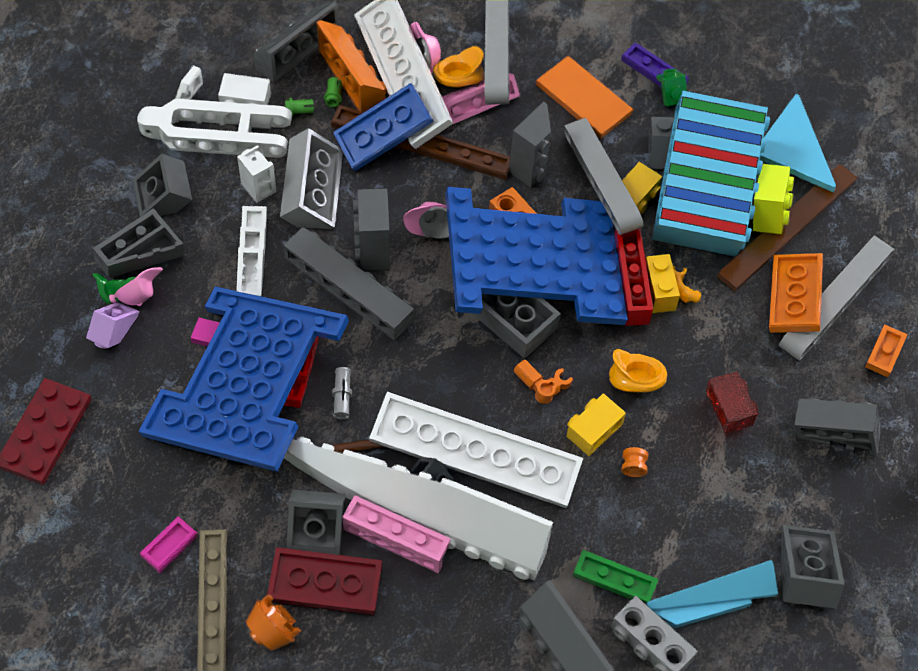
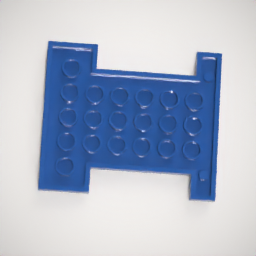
[445,187,628,325]
[138,287,349,471]

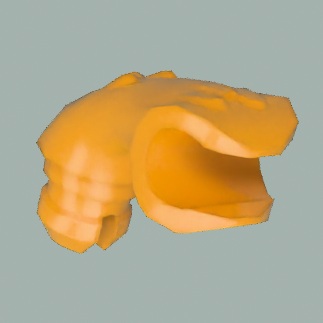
[673,266,701,303]

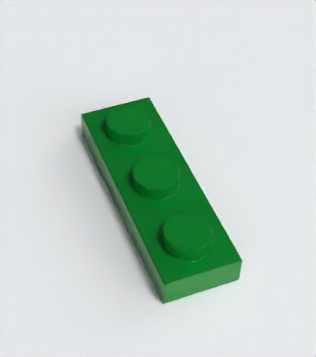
[573,550,658,604]

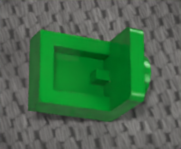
[656,69,687,106]

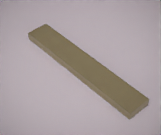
[197,529,227,671]

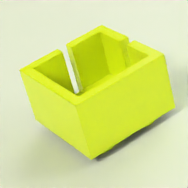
[753,164,794,234]

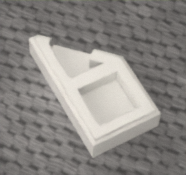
[175,66,203,100]

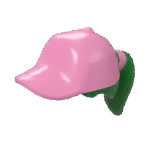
[92,267,163,306]

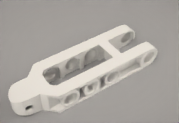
[137,99,292,158]

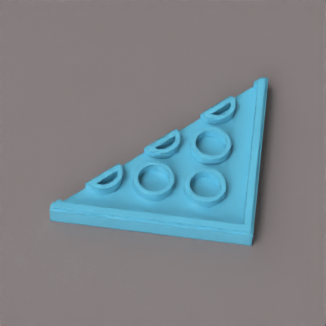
[759,94,836,192]

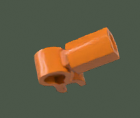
[514,359,573,404]

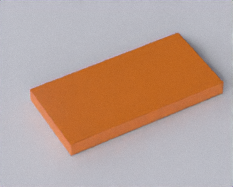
[536,56,633,139]
[769,253,823,333]

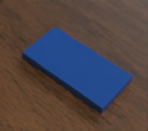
[333,83,434,171]

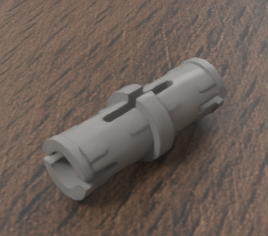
[332,367,352,420]

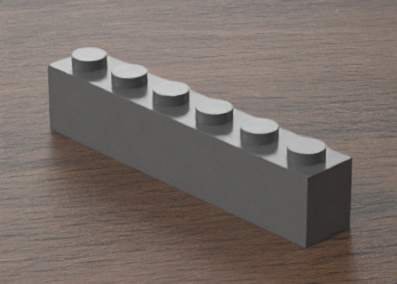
[283,227,414,341]

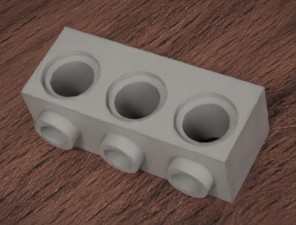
[611,596,698,671]

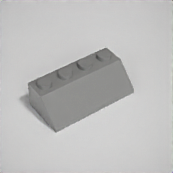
[280,128,343,229]

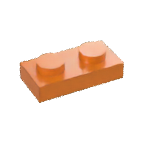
[865,324,908,377]

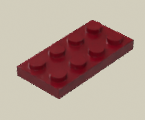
[0,378,92,486]
[267,547,382,615]

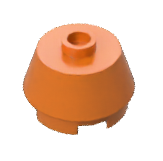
[246,594,301,651]

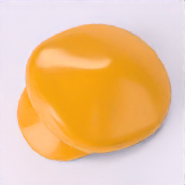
[433,46,485,87]
[609,349,667,392]

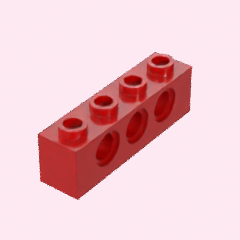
[614,228,653,326]

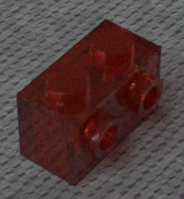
[706,371,758,434]

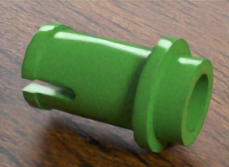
[324,77,342,107]
[285,98,314,116]

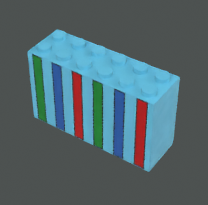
[652,91,770,257]

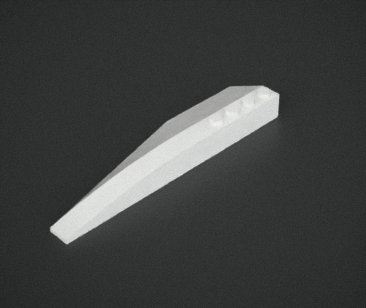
[284,437,553,581]

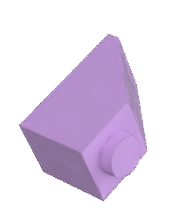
[86,302,139,348]

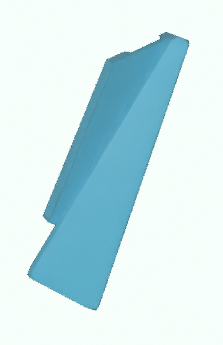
[646,560,778,628]

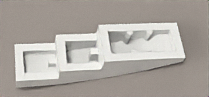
[237,206,267,297]

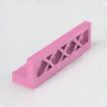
[442,73,520,124]
[342,495,451,573]

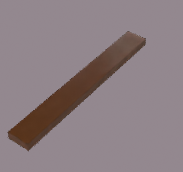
[331,105,510,180]
[717,164,858,292]

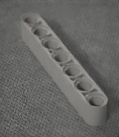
[485,0,509,105]
[563,118,644,235]
[779,236,895,361]

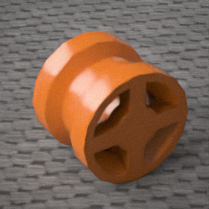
[621,447,648,477]

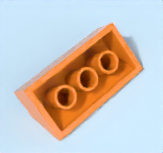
[317,20,387,112]

